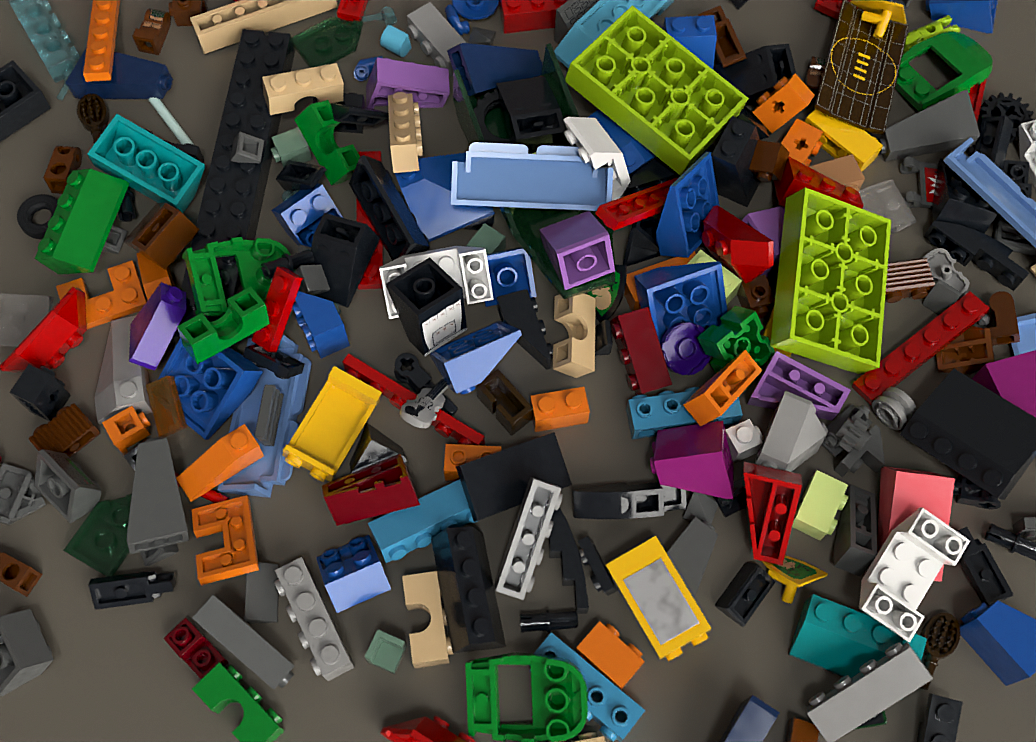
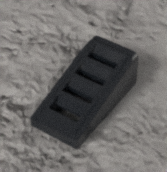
[276,160,327,191]

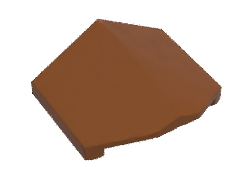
[936,326,995,374]

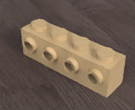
[388,92,423,173]

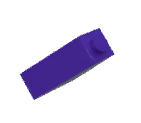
[129,282,186,371]

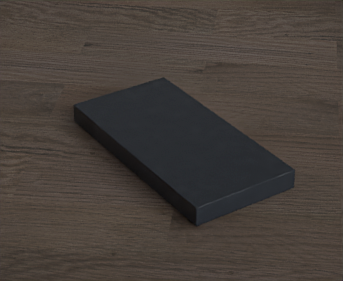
[456,432,572,521]

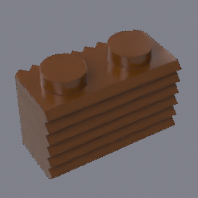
[885,258,935,303]
[29,403,101,458]

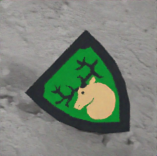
[581,264,627,323]

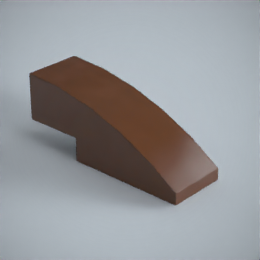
[698,5,746,68]

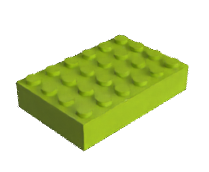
[564,5,749,176]
[770,187,891,374]

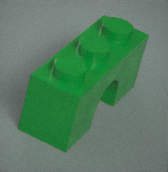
[294,100,360,186]
[177,287,270,364]
[192,662,285,742]

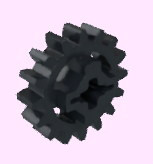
[977,92,1034,143]

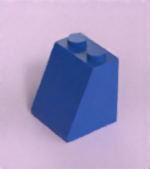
[926,0,998,33]
[663,15,717,69]
[960,601,1036,686]

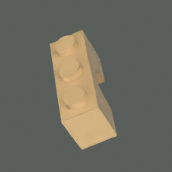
[262,63,344,115]
[553,288,596,378]
[402,571,454,669]

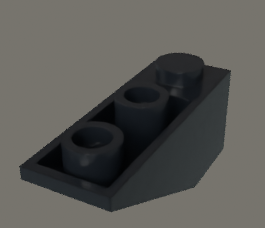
[497,289,553,370]

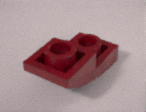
[163,617,229,679]

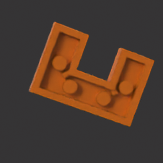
[56,260,147,329]
[191,495,259,585]

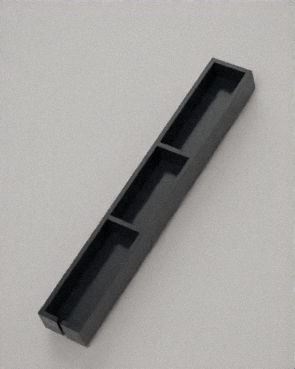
[172,29,295,348]

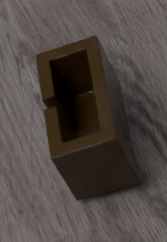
[477,369,533,436]

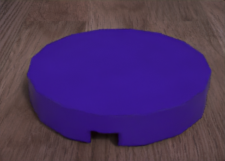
[660,322,711,375]

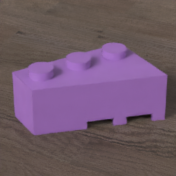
[366,57,450,109]
[747,351,851,421]

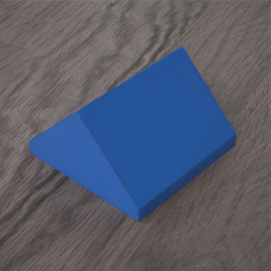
[484,246,537,307]

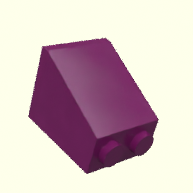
[972,350,1036,417]
[650,421,734,499]

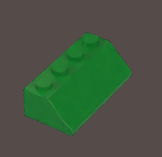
[34,168,130,275]

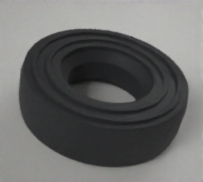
[17,194,58,239]

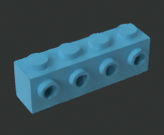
[626,387,743,440]
[368,479,477,563]
[529,632,646,742]

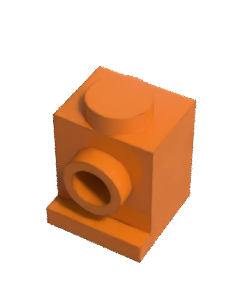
[102,406,151,453]

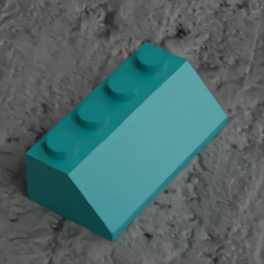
[87,114,206,213]
[788,594,927,700]

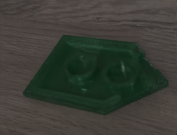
[292,17,363,68]
[63,494,132,577]

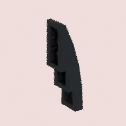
[549,507,589,614]

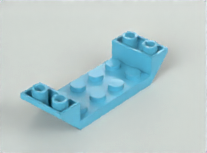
[552,0,674,69]

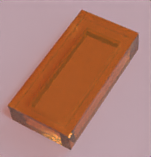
[146,376,187,437]

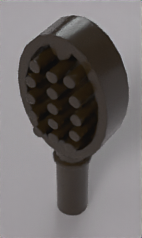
[77,94,109,144]
[920,613,960,690]

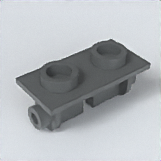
[822,404,873,457]

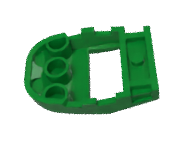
[895,31,993,112]
[182,237,296,317]
[465,652,588,742]

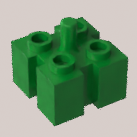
[697,306,776,374]

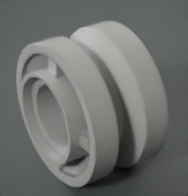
[872,387,917,430]

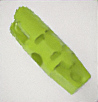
[903,15,961,54]

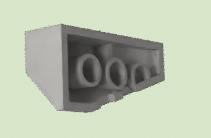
[94,315,153,424]

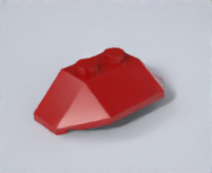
[702,205,774,284]
[0,286,87,373]
[380,716,476,742]

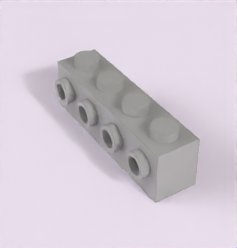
[494,476,563,600]
[274,557,355,681]
[807,642,933,742]

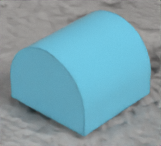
[380,25,412,57]

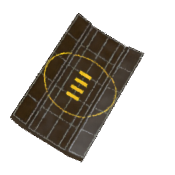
[814,0,909,135]

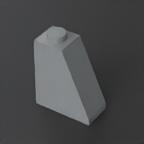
[754,391,828,472]

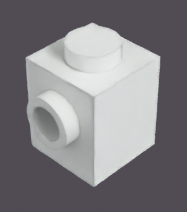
[726,419,763,463]

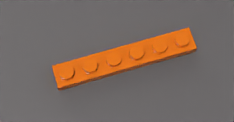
[83,0,120,82]

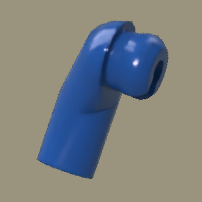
[445,4,470,36]
[353,55,383,81]

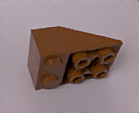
[123,203,199,269]

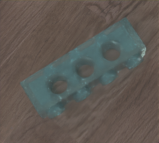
[9,0,80,83]

